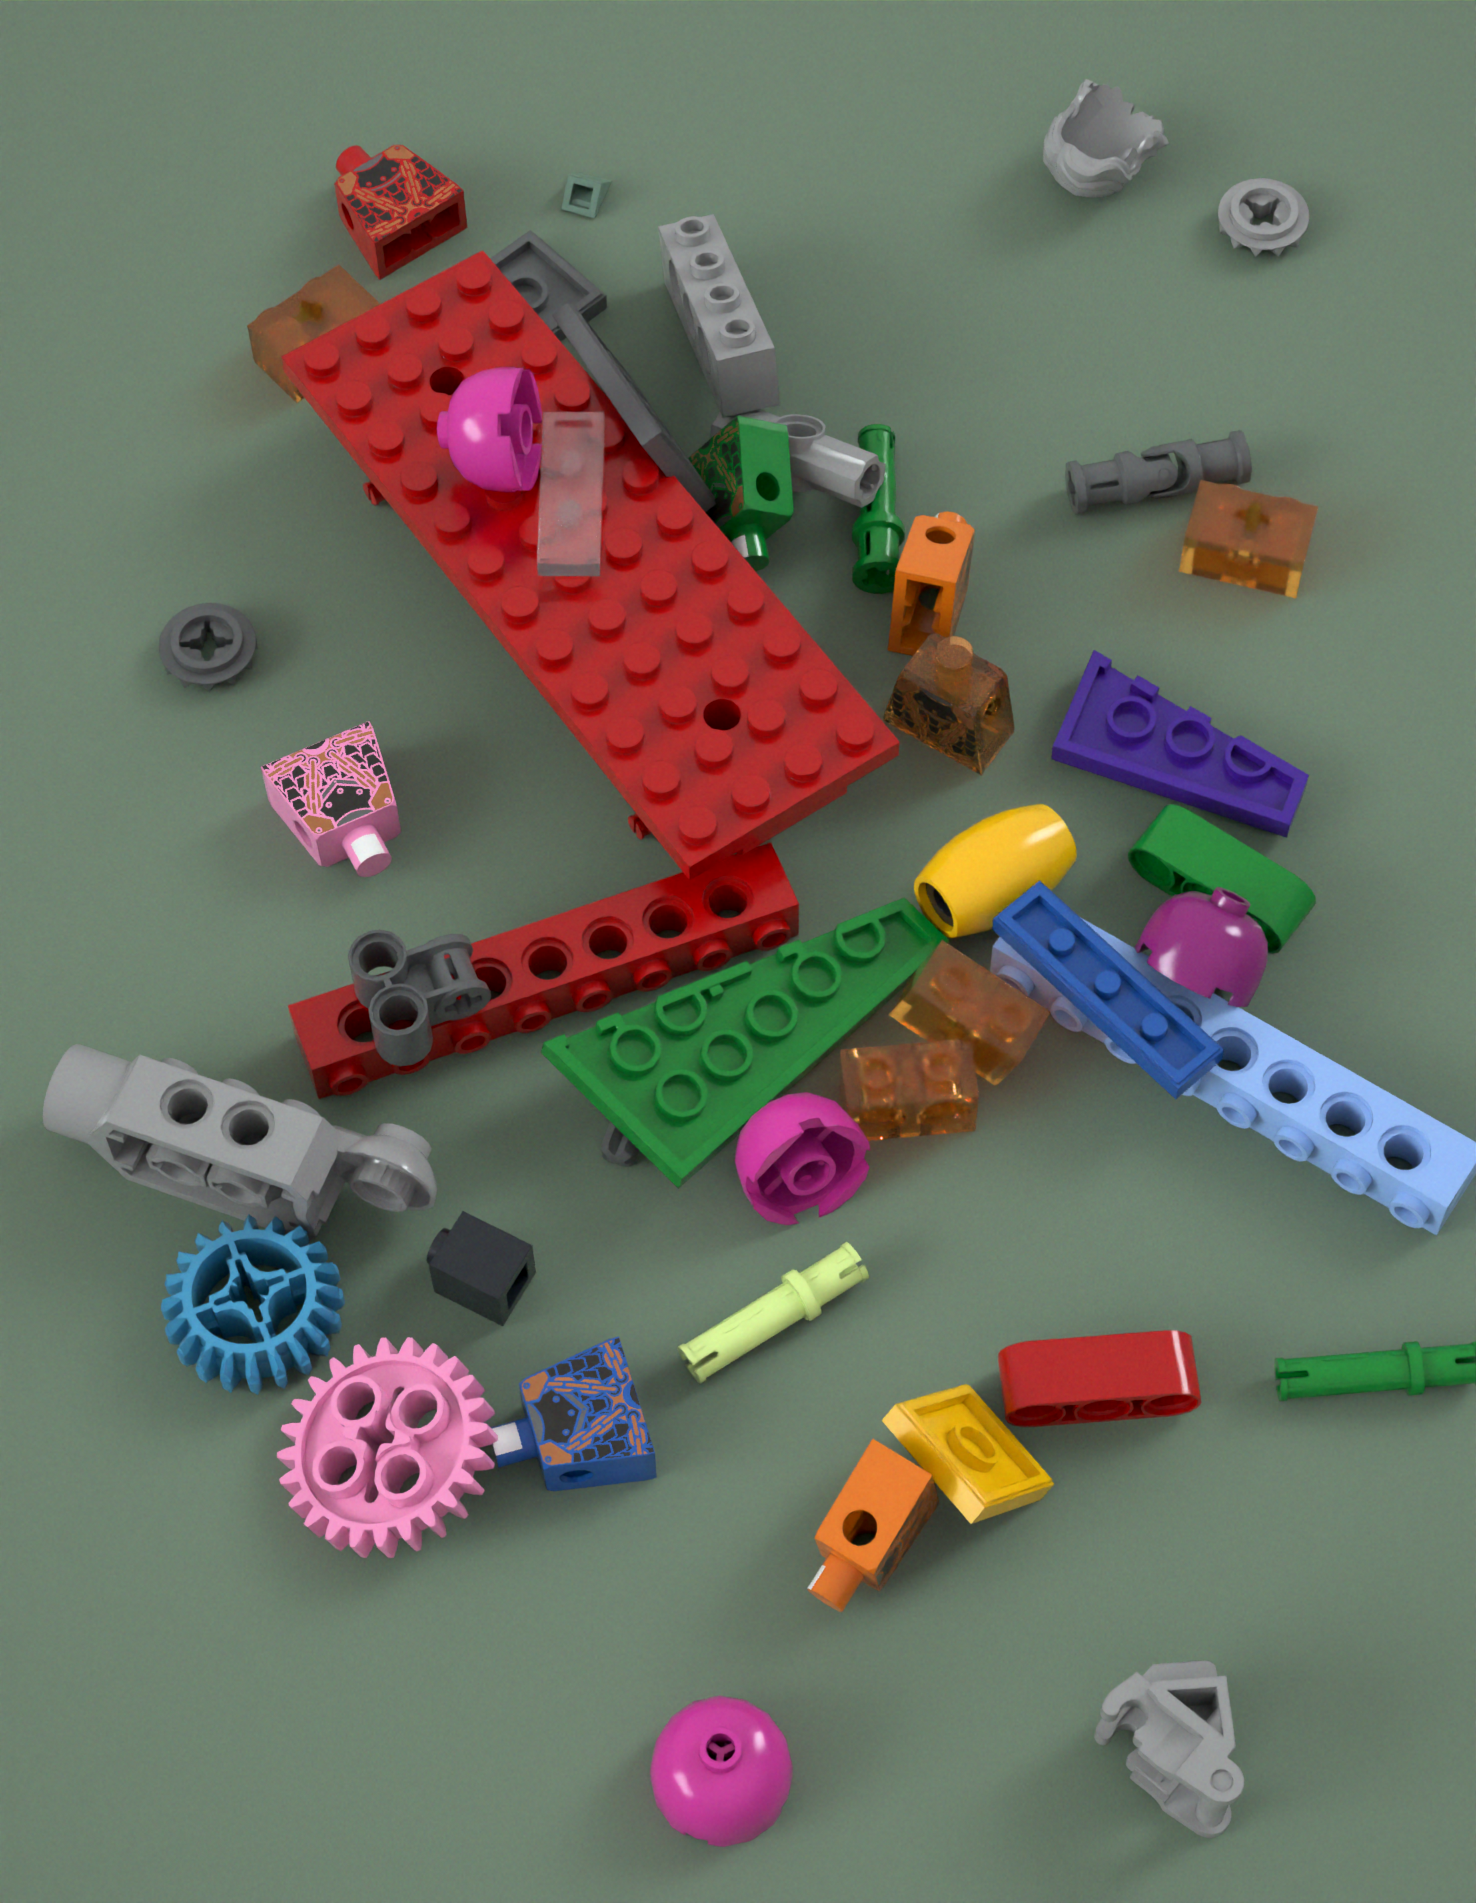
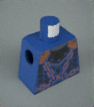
[491,1336,657,1491]

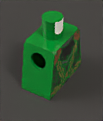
[688,416,794,572]

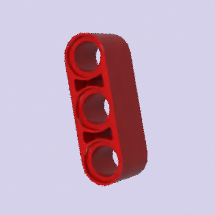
[998,1330,1202,1427]

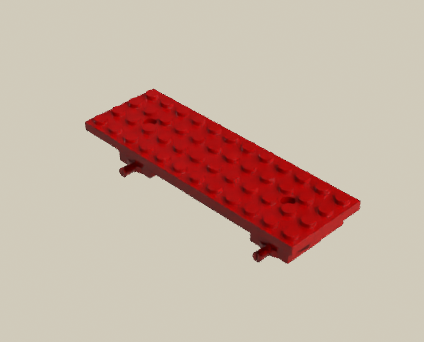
[281,250,900,880]

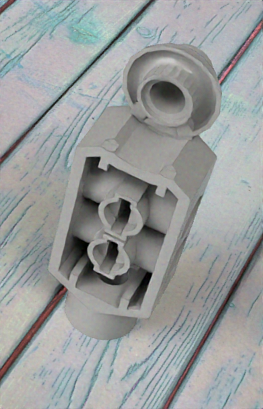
[43,1044,437,1240]

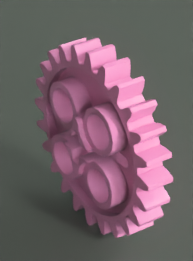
[277,1337,498,1558]

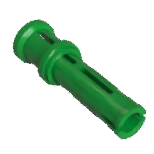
[852,424,905,594]

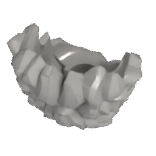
[1043,79,1169,198]

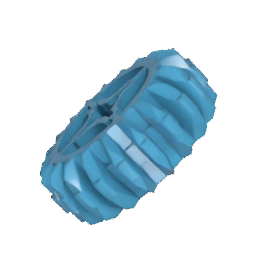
[161,1214,345,1395]

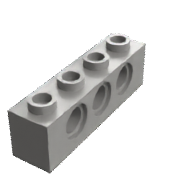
[658,214,780,418]

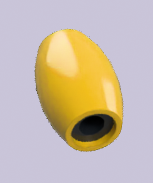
[914,804,1077,938]

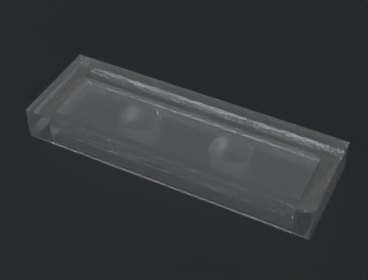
[537,412,605,576]

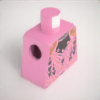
[261,721,401,877]

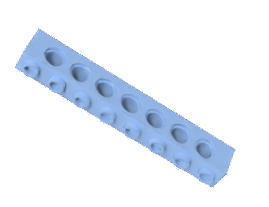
[989,917,1476,1236]

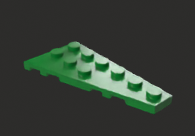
[541,897,950,1189]

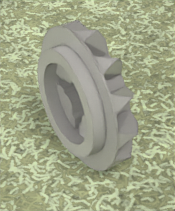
[1217,178,1309,257]

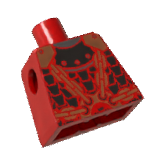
[334,145,468,280]

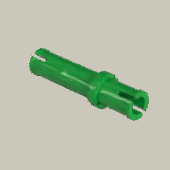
[1274,1341,1476,1401]

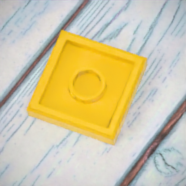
[882,1384,1054,1524]

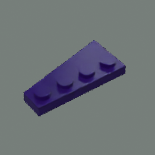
[1051,650,1309,838]

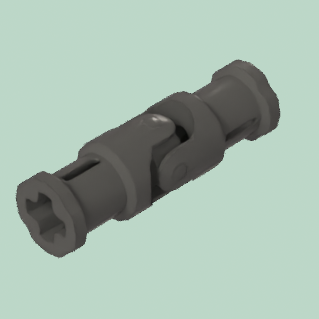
[1065,430,1252,515]

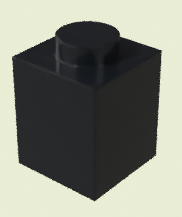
[427,1211,536,1326]

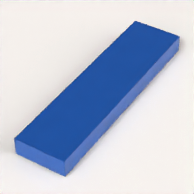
[992,880,1224,1099]

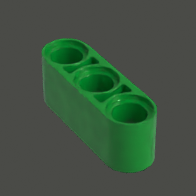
[1128,804,1316,954]

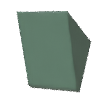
[561,173,612,218]

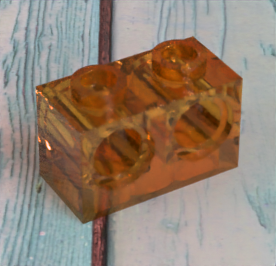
[839,1038,979,1141]

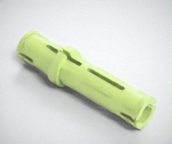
[677,1242,869,1384]

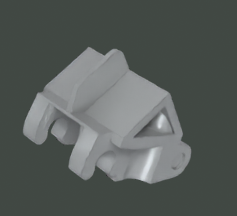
[1094,1661,1244,1838]

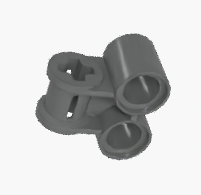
[348,929,491,1066]

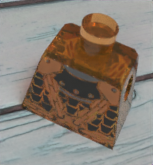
[883,634,1015,776]

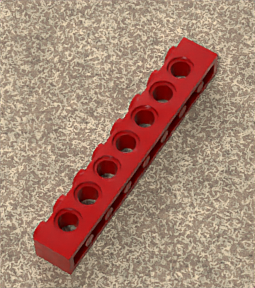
[287,842,799,1099]

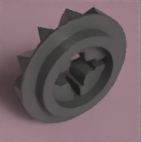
[159,603,258,692]

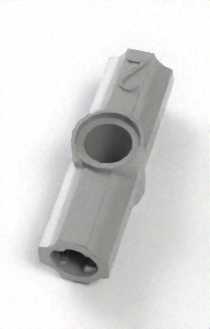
[710,409,885,508]

